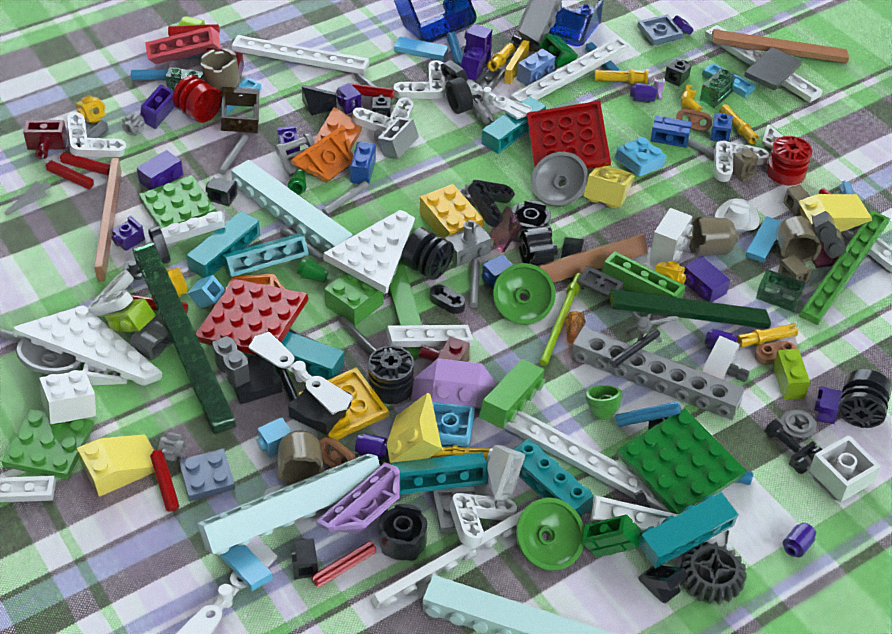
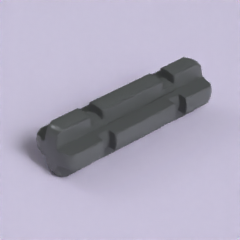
[726,363,749,382]

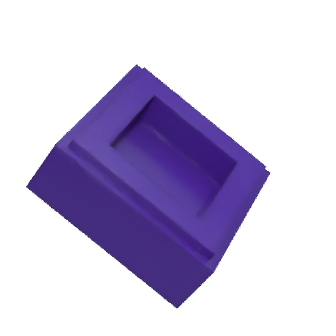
[672,15,694,35]

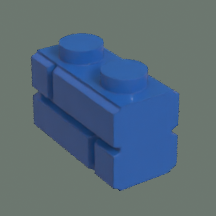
[650,115,692,148]
[350,142,376,184]

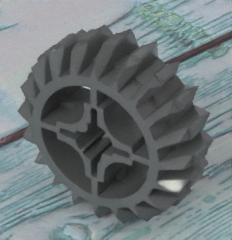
[680,541,747,605]

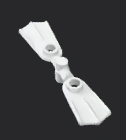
[445,79,532,120]
[249,332,353,415]
[176,544,277,634]

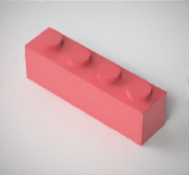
[145,27,221,65]

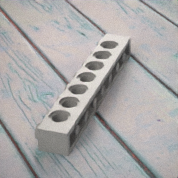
[571,327,745,420]

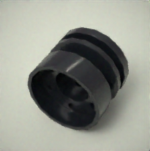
[401,227,454,280]
[368,346,414,405]
[838,369,892,428]

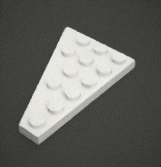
[323,210,415,294]
[13,305,162,386]

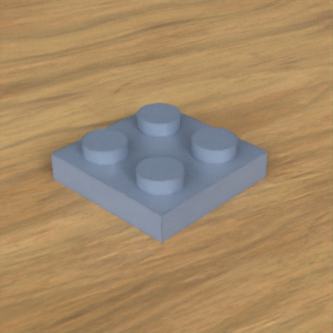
[637,14,684,46]
[179,449,235,501]

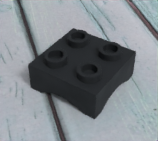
[233,355,283,405]
[288,385,351,435]

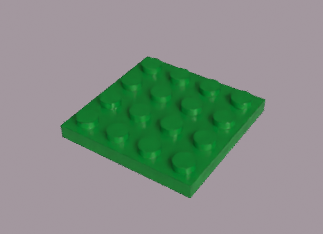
[616,408,747,515]

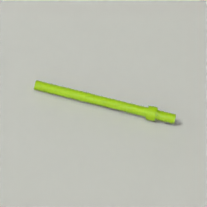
[539,273,582,366]

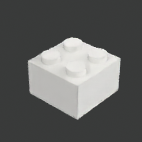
[649,208,693,264]
[39,370,96,424]
[809,435,881,503]

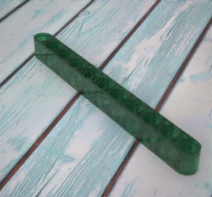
[132,242,236,435]

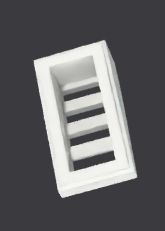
[83,362,127,386]

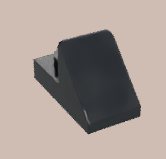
[638,565,688,604]

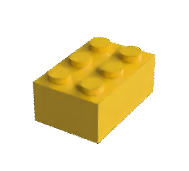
[420,184,484,239]

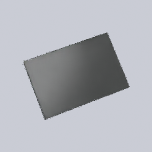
[744,47,802,90]

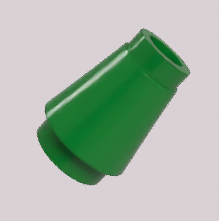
[288,169,307,195]
[297,259,329,282]

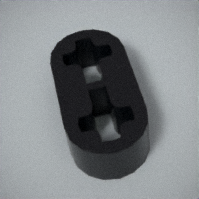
[441,60,468,82]
[148,226,171,265]
[430,285,465,314]

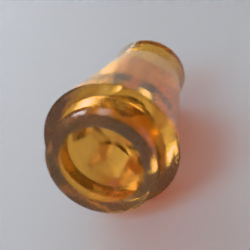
[565,311,586,344]

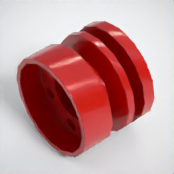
[172,75,222,123]
[767,136,812,186]

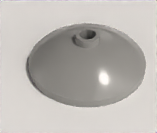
[531,152,589,207]
[16,337,82,375]

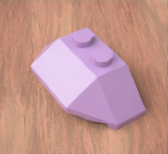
[411,358,498,408]
[315,463,400,534]

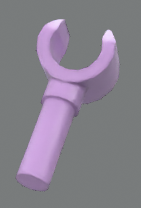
[654,78,665,100]

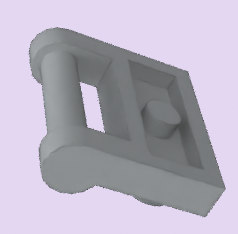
[275,133,315,176]
[433,486,483,534]

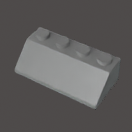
[516,0,562,45]

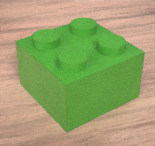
[324,273,384,326]

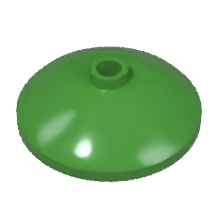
[493,263,556,325]
[516,498,584,571]

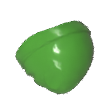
[585,385,623,420]

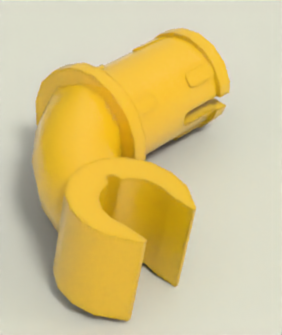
[681,85,702,112]

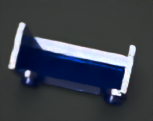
[394,0,477,42]
[549,0,603,47]

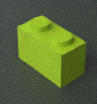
[104,299,156,333]
[773,349,810,400]

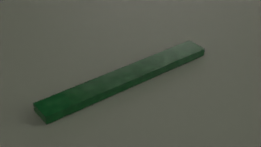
[609,289,771,329]

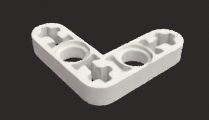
[394,60,445,99]
[352,97,414,131]
[67,112,126,157]
[714,141,769,182]
[88,270,134,316]
[449,493,517,548]

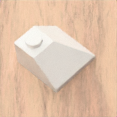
[487,445,526,500]

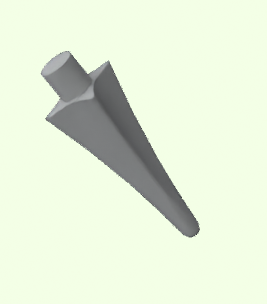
[4,181,51,215]

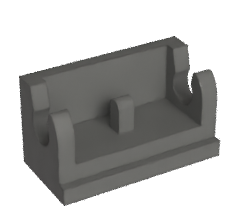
[577,266,624,298]

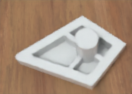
[762,125,783,149]

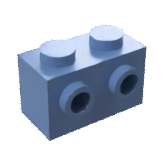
[517,49,555,86]

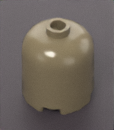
[201,48,240,94]
[688,216,739,256]
[776,216,821,265]
[277,430,324,486]

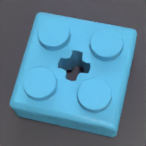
[614,137,667,177]
[432,402,475,448]

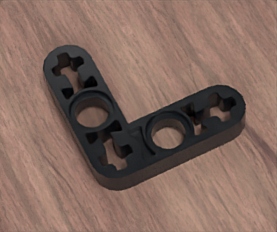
[467,180,515,228]

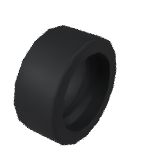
[445,77,473,114]

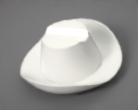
[715,199,760,232]

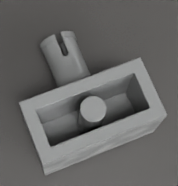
[374,116,419,159]
[445,220,492,266]

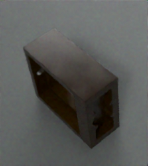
[221,87,260,133]

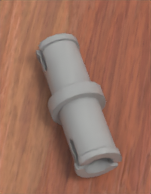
[472,98,495,126]

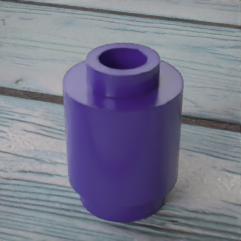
[630,83,657,103]
[704,329,737,350]
[355,433,388,460]
[783,522,816,558]

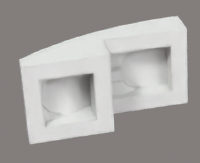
[702,336,740,379]

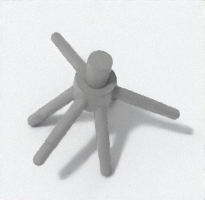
[626,311,678,342]

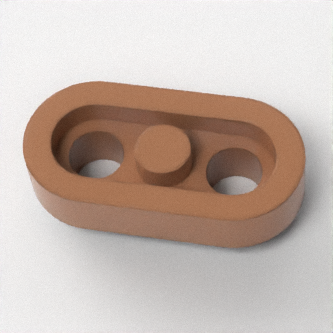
[676,109,712,131]
[755,341,797,365]
[319,437,356,468]

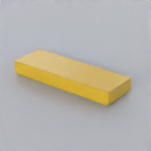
[504,40,529,85]

